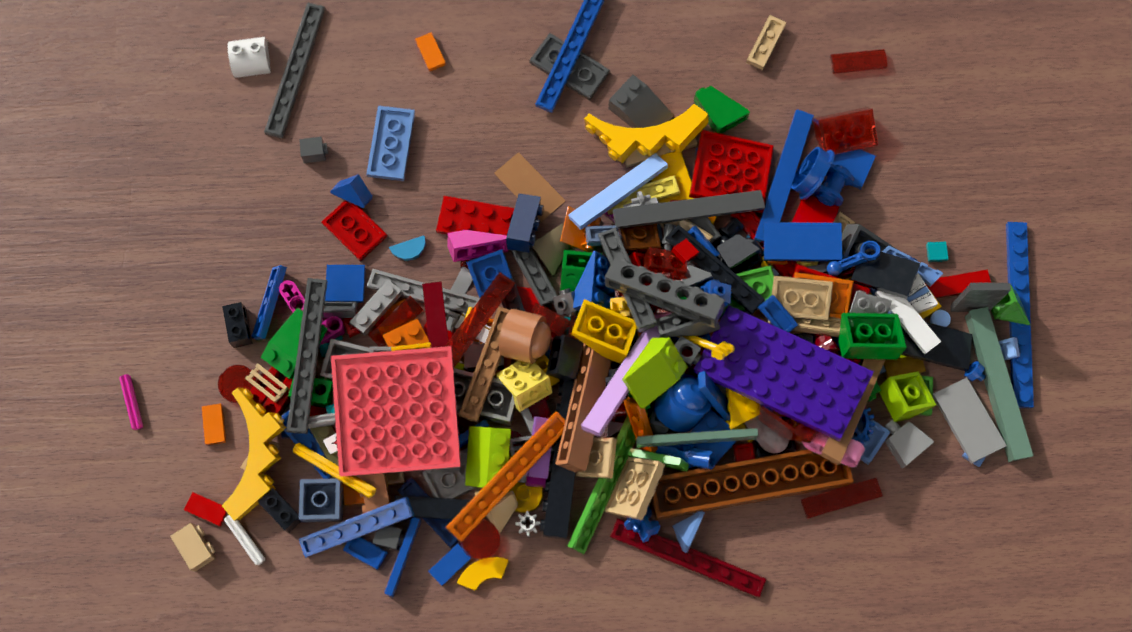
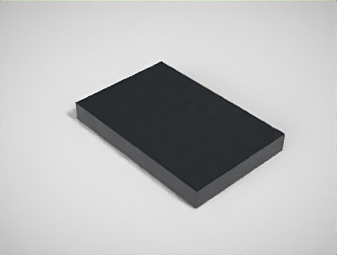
[851,249,920,299]

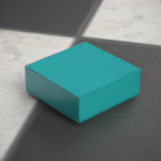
[926,241,948,262]

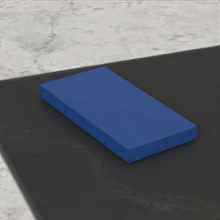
[764,222,842,262]

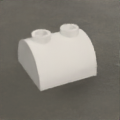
[228,37,271,78]

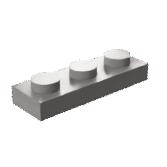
[350,280,403,335]

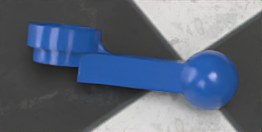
[827,241,880,276]

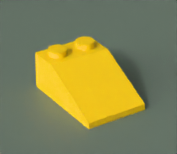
[571,299,637,364]

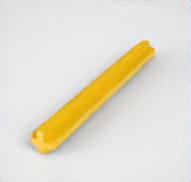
[292,443,376,498]

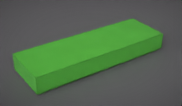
[627,448,689,471]

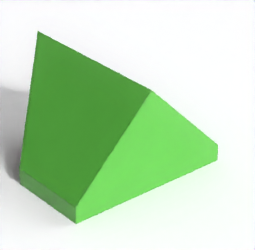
[991,285,1031,326]

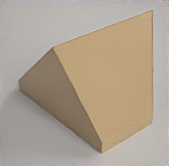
[475,491,518,534]

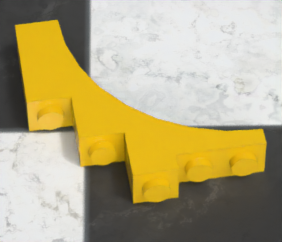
[584,104,709,163]
[222,387,287,521]

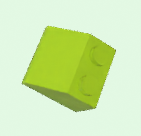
[879,371,936,422]

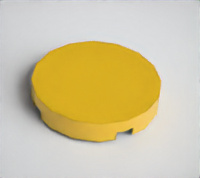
[510,476,543,513]

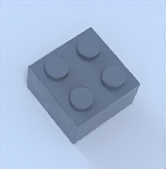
[299,479,343,522]

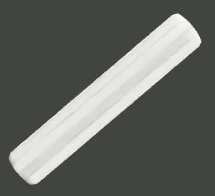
[224,515,265,566]

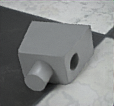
[884,419,934,469]

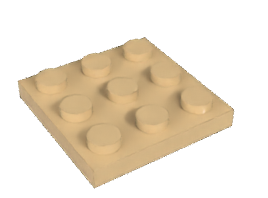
[604,457,665,521]

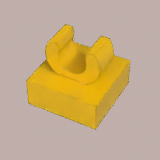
[610,297,632,317]

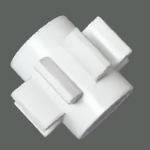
[515,511,540,537]

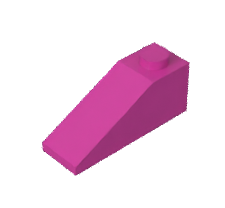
[447,230,508,262]

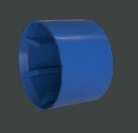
[654,373,712,432]

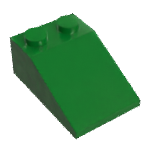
[260,308,328,379]

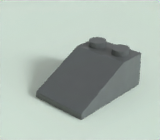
[608,74,674,128]
[842,224,898,269]

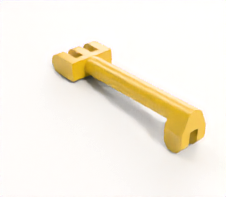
[678,336,735,360]

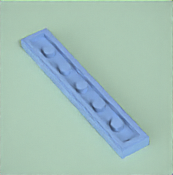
[569,153,668,230]

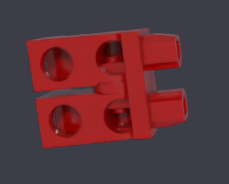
[250,367,293,416]

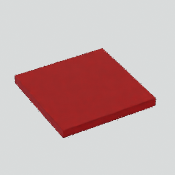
[689,130,774,213]

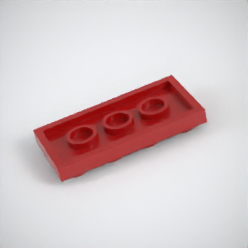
[436,196,514,236]

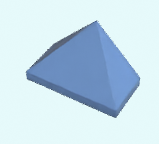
[672,511,705,553]

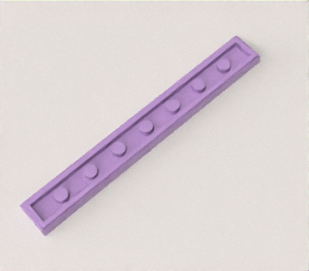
[581,309,672,437]

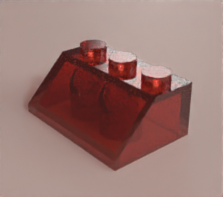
[813,107,878,154]

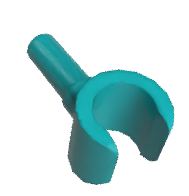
[319,335,343,357]

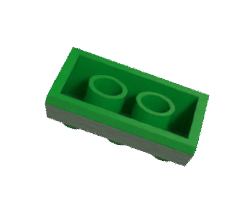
[839,313,906,360]

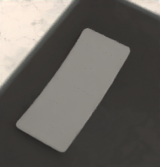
[451,267,472,294]

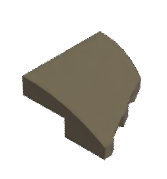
[531,224,571,277]

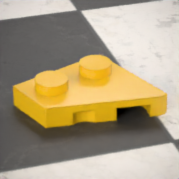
[726,388,764,430]

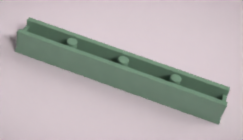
[965,307,1034,462]

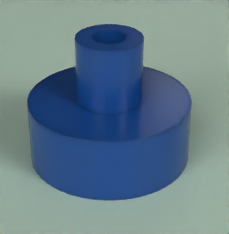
[964,361,985,381]

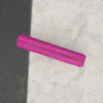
[119,374,143,430]

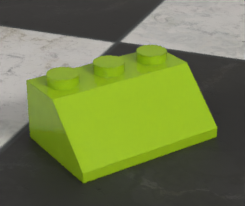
[465,426,511,488]

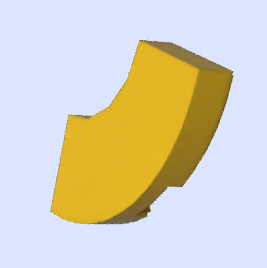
[457,557,509,591]

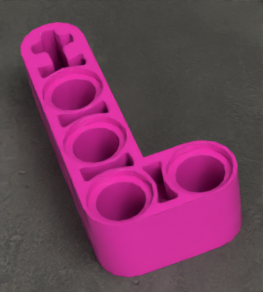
[279,280,345,348]

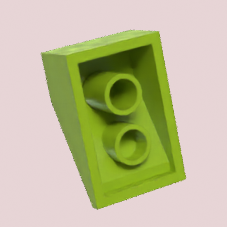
[622,338,688,408]

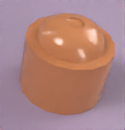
[499,309,551,364]

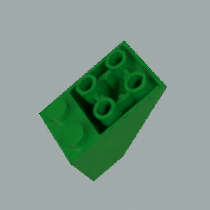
[560,250,602,313]

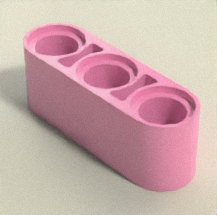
[803,428,865,467]

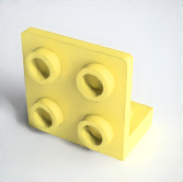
[496,361,553,412]

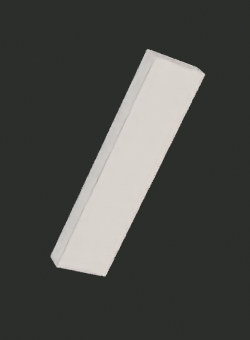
[875,291,941,354]

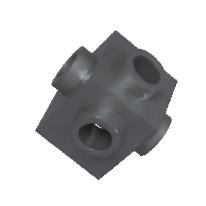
[553,288,577,317]

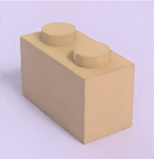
[170,523,216,572]

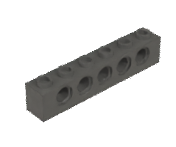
[605,258,724,328]

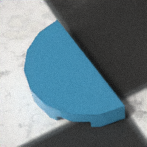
[389,235,426,261]

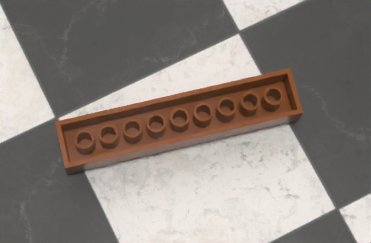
[651,449,854,520]

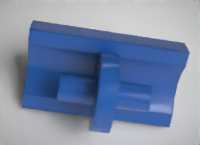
[624,505,660,542]

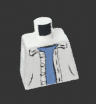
[907,273,938,314]

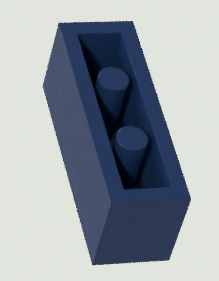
[506,193,544,253]

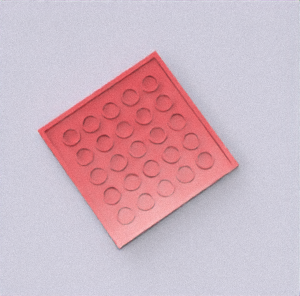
[331,346,461,477]

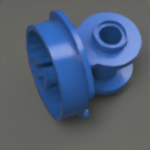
[791,147,854,206]

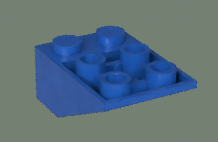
[573,251,618,311]

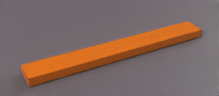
[446,412,566,542]

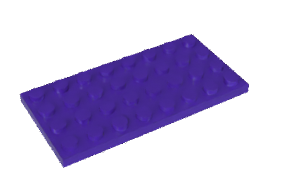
[693,305,874,442]

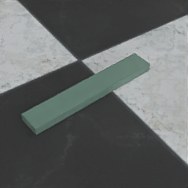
[636,428,758,448]

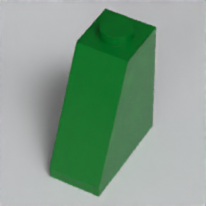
[693,86,750,134]

